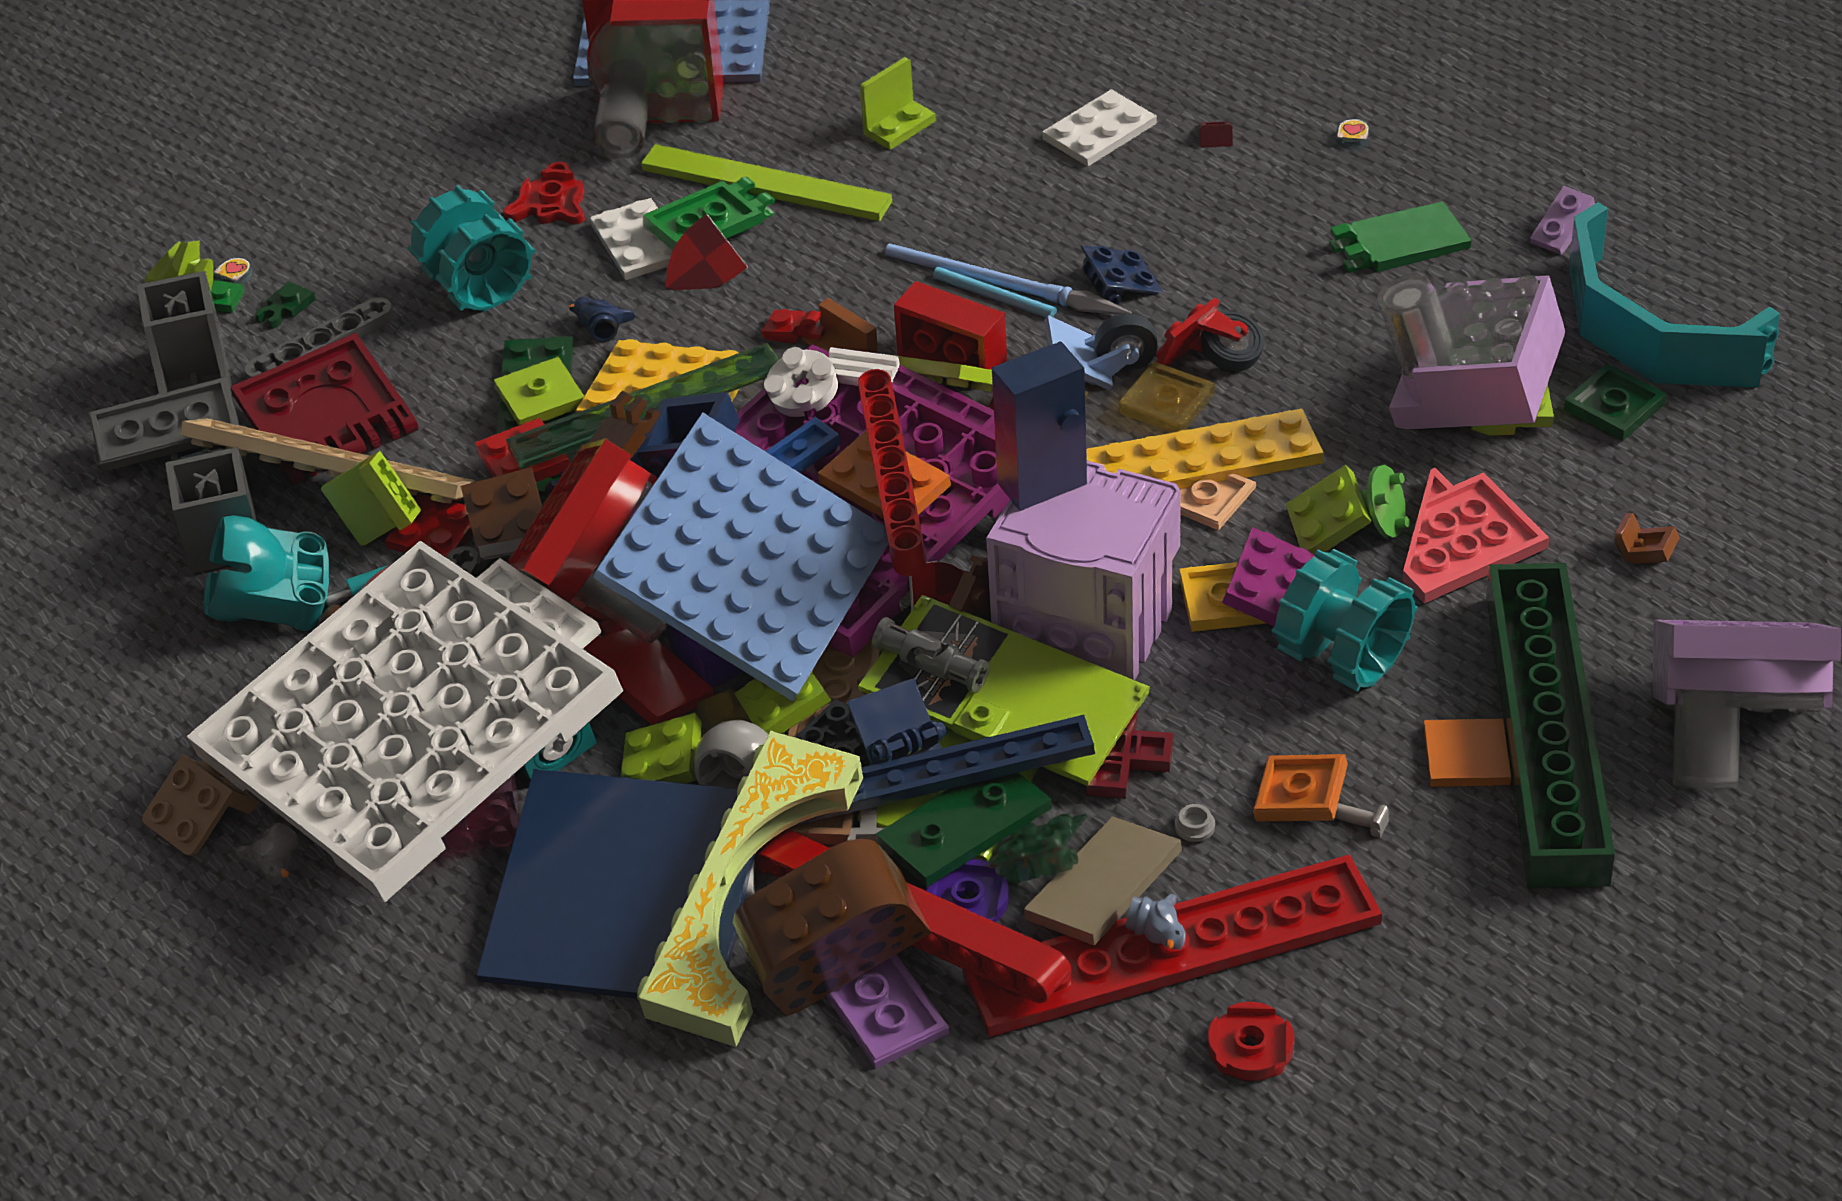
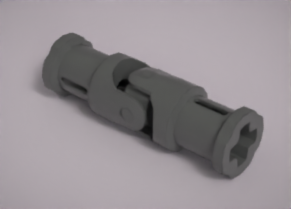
[872,617,990,693]

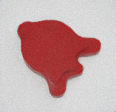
[503,162,585,225]

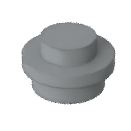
[1175,804,1215,842]

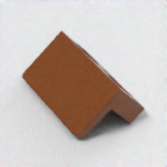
[802,298,878,353]

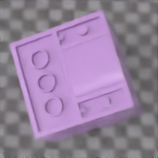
[987,461,1181,680]

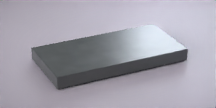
[88,377,239,472]

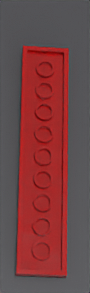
[962,854,1382,1037]

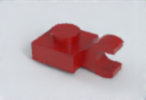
[762,309,826,343]

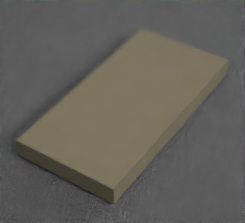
[1024,816,1182,945]

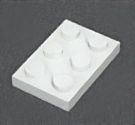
[1042,89,1157,166]
[590,198,673,280]

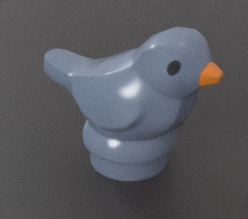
[1125,894,1186,949]

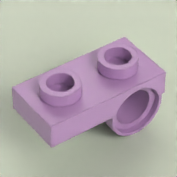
[1530,186,1595,255]

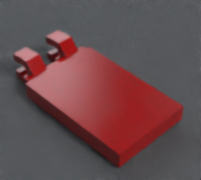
[584,608,714,725]

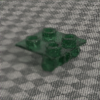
[989,813,1087,885]

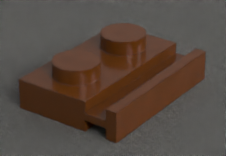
[949,555,991,616]

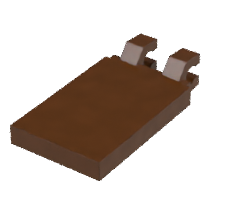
[542,391,661,505]

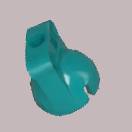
[203,515,329,631]

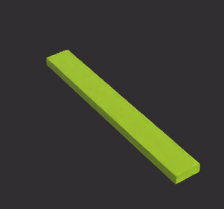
[641,144,892,221]

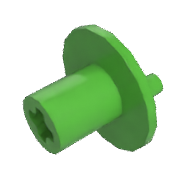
[1360,465,1410,539]

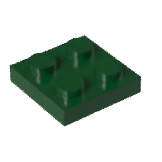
[1564,363,1666,441]

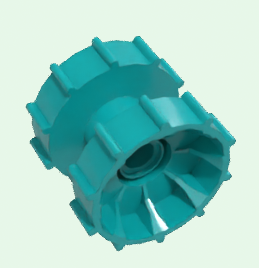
[407,185,536,312]
[1272,549,1418,691]

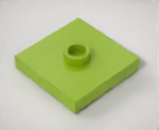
[494,357,585,425]

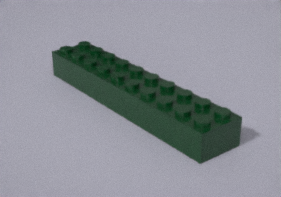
[1486,563,1615,888]

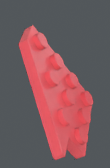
[1403,468,1549,604]

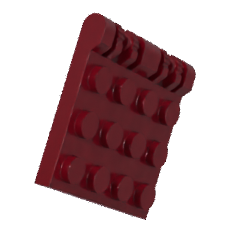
[230,333,419,486]

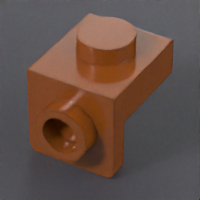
[1614,513,1680,564]

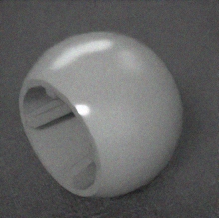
[693,720,768,789]

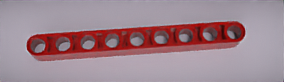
[754,829,1071,1003]

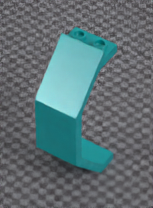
[1569,202,1780,387]

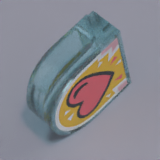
[1336,118,1370,147]
[213,257,253,286]

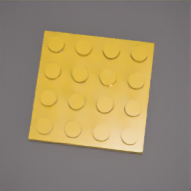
[576,339,751,435]

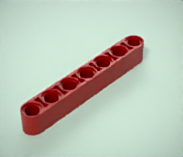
[858,369,927,576]

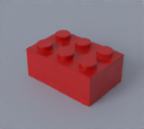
[894,281,1007,370]

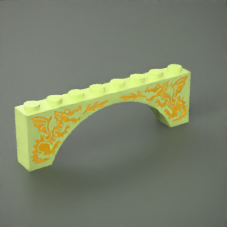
[637,731,863,1047]

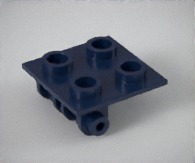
[1081,245,1163,305]
[846,678,947,765]

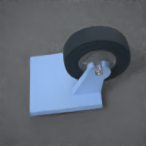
[1044,314,1158,389]

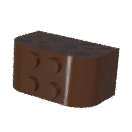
[733,839,932,1016]

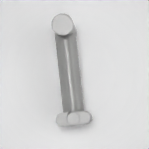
[1307,803,1389,838]

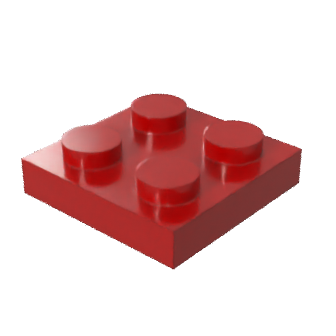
[475,418,569,482]
[385,493,473,558]

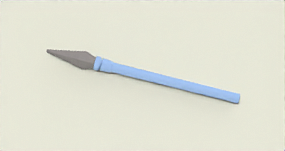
[885,243,1132,315]

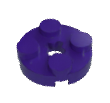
[927,859,1009,923]

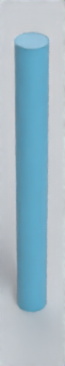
[933,267,1057,318]

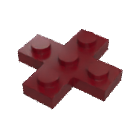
[1086,708,1174,799]

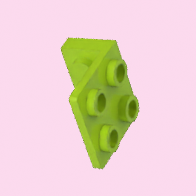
[860,57,936,150]
[321,451,421,545]

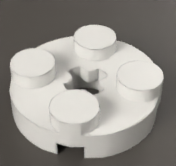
[764,347,838,417]

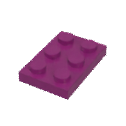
[1222,527,1315,627]

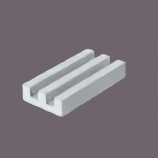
[828,347,900,386]

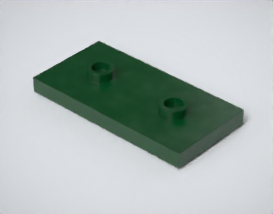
[876,772,1052,887]

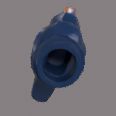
[568,297,634,342]

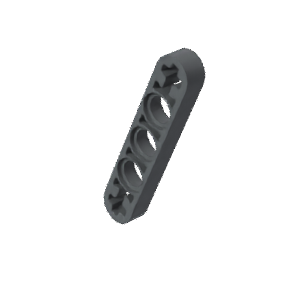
[245,297,393,379]

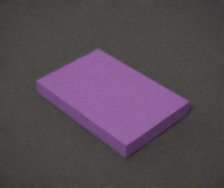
[825,954,949,1069]

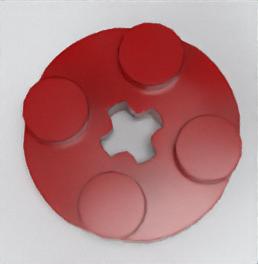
[1208,1002,1294,1081]

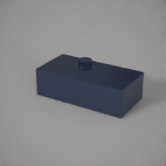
[992,341,1087,511]

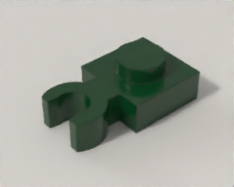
[255,281,316,329]

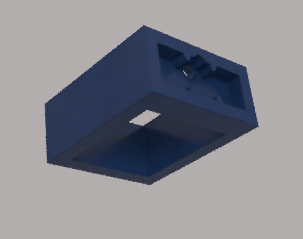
[636,392,740,478]

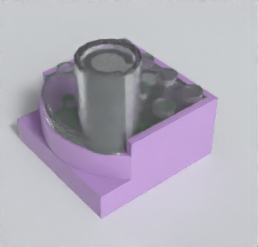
[1377,274,1566,429]
[1652,620,1841,788]

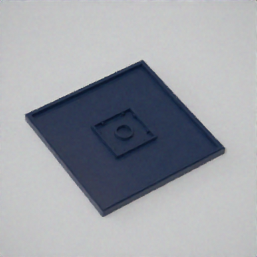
[477,769,755,998]

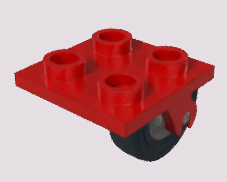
[1152,297,1264,375]

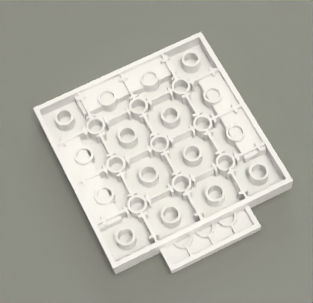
[186,541,623,902]

